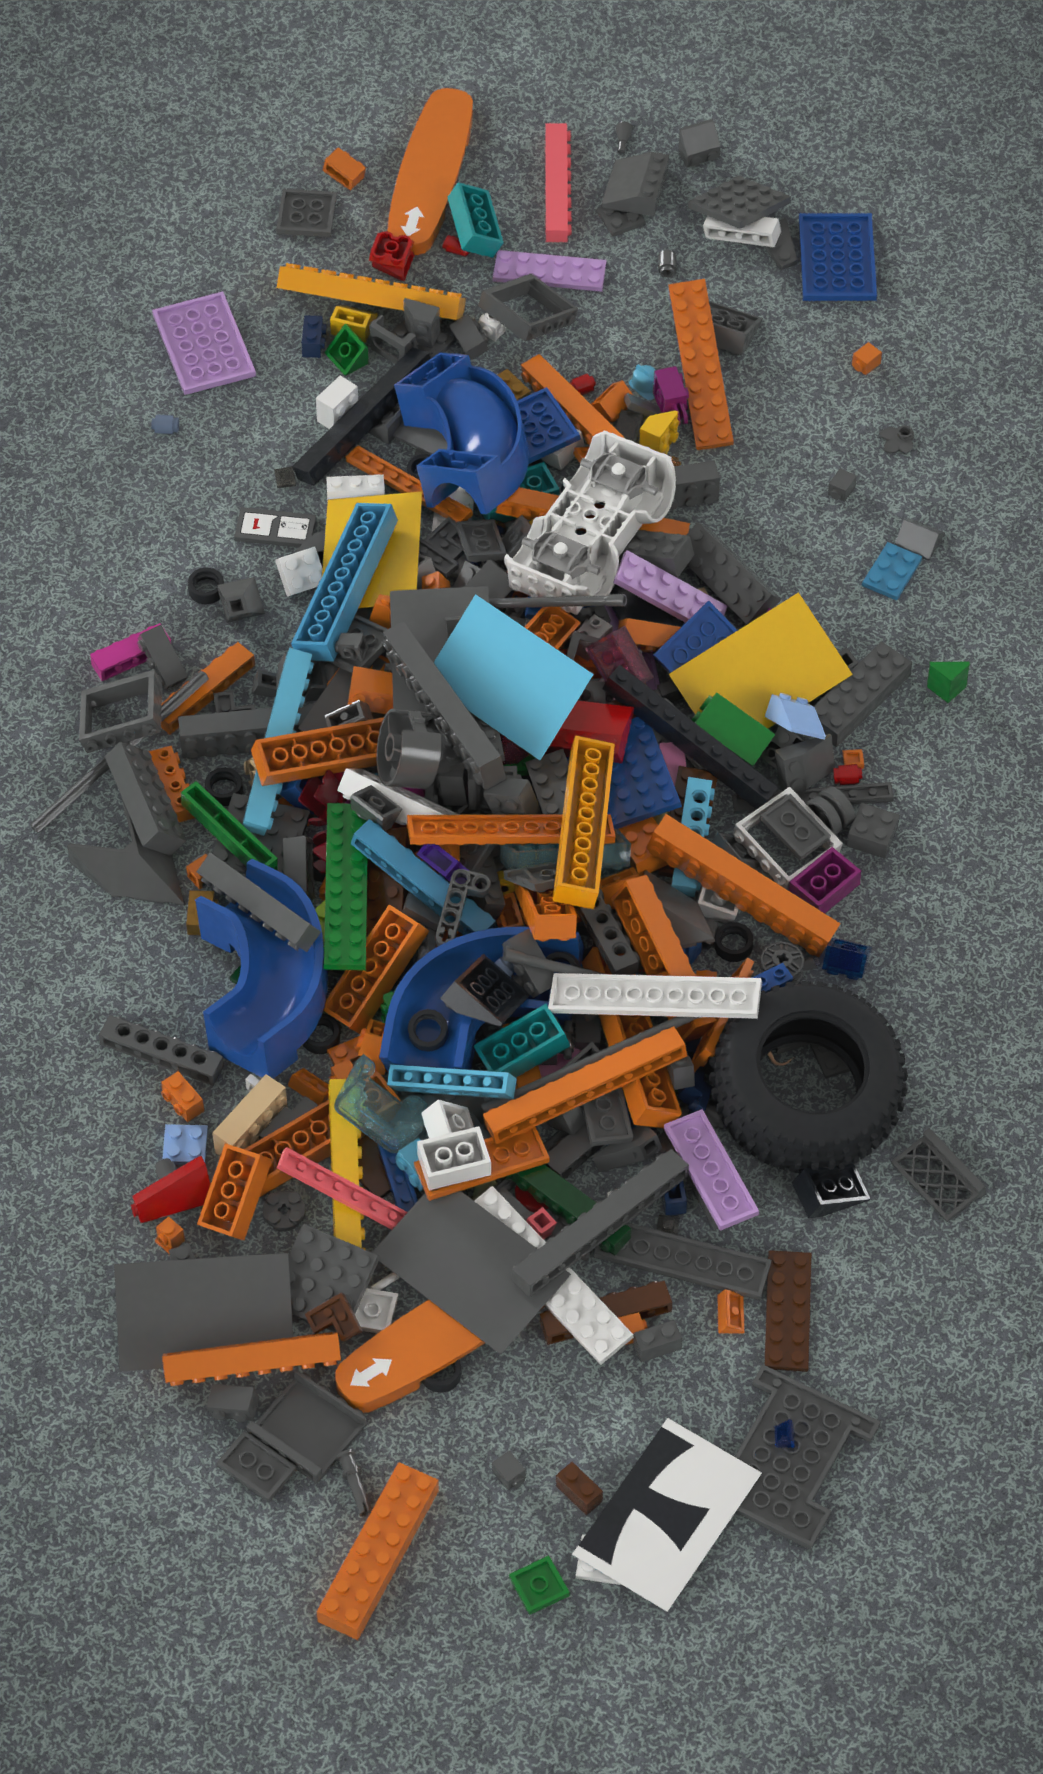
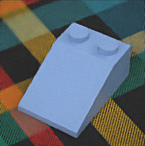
[765,693,826,740]

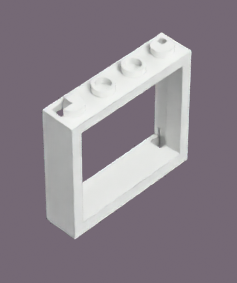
[733,787,843,890]

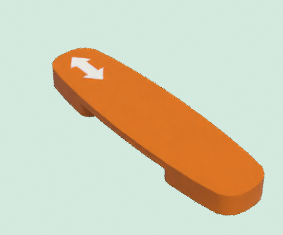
[387,88,473,255]
[335,1300,545,1413]

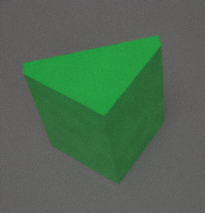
[324,324,369,376]
[927,661,970,703]

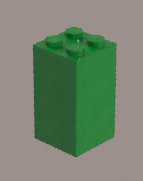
[691,692,775,767]

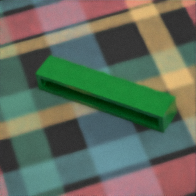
[181,781,278,871]

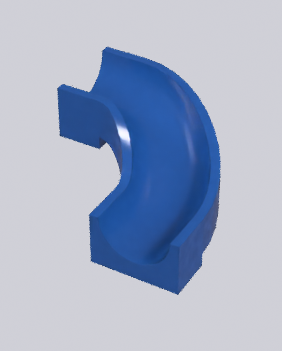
[394,352,529,514]
[195,859,328,1079]
[379,927,585,1072]

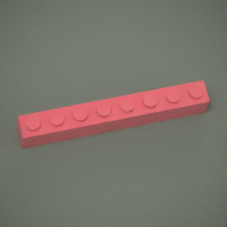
[545,123,571,242]

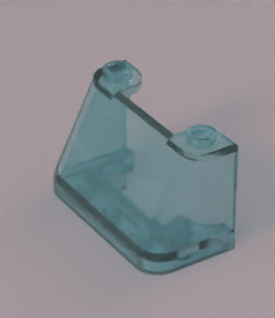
[334,1054,428,1153]

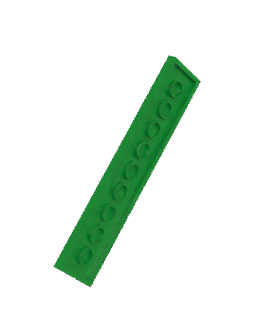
[324,803,367,970]

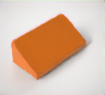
[288,1068,329,1105]
[717,1289,744,1333]

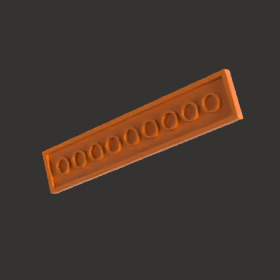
[668,279,734,450]
[407,814,616,845]

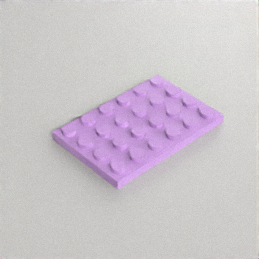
[152,292,256,395]

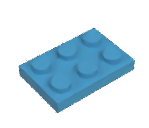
[862,542,922,601]

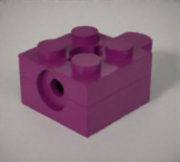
[653,366,689,426]

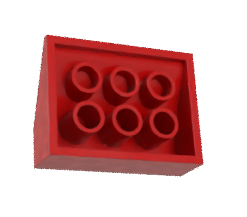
[545,701,634,763]

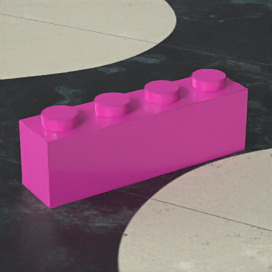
[90,623,171,681]

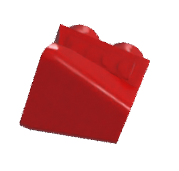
[369,231,414,281]

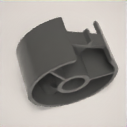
[377,709,441,789]

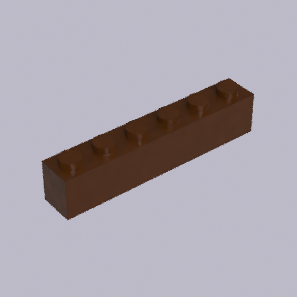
[540,1280,672,1345]

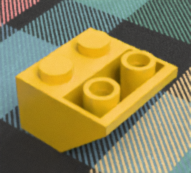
[330,305,378,343]
[639,411,679,455]

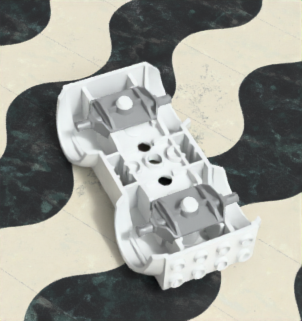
[504,430,676,615]

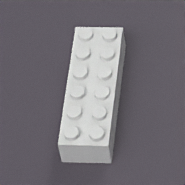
[337,768,459,825]

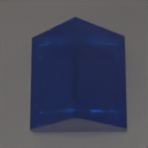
[775,1419,795,1448]

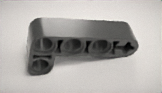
[436,869,490,947]

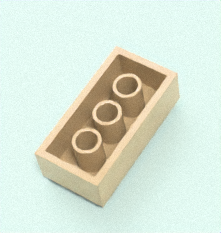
[212,1074,288,1156]

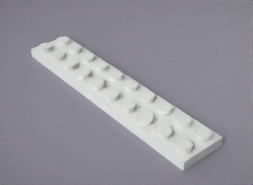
[548,973,762,1019]
[474,1186,634,1365]

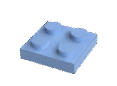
[163,1124,208,1165]

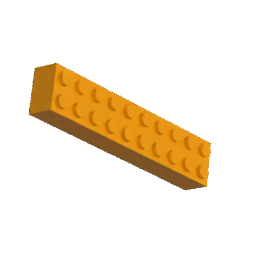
[276,263,466,320]
[553,736,615,909]

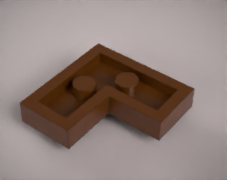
[305,1292,363,1342]

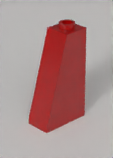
[130,1156,211,1223]

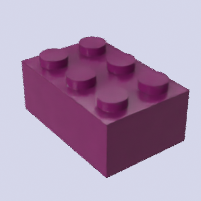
[789,847,861,913]

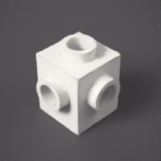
[479,312,506,342]

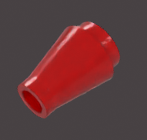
[442,235,469,257]

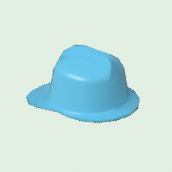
[628,364,655,400]

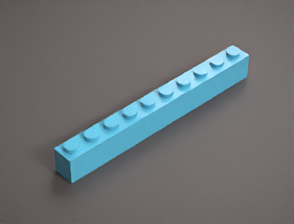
[242,648,314,836]

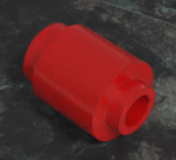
[569,374,596,395]
[833,764,863,785]

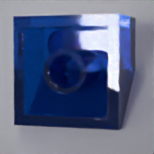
[822,938,872,980]

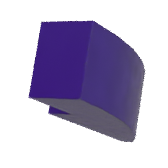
[416,844,478,896]

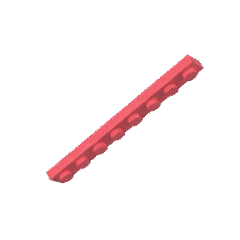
[277,1148,408,1230]

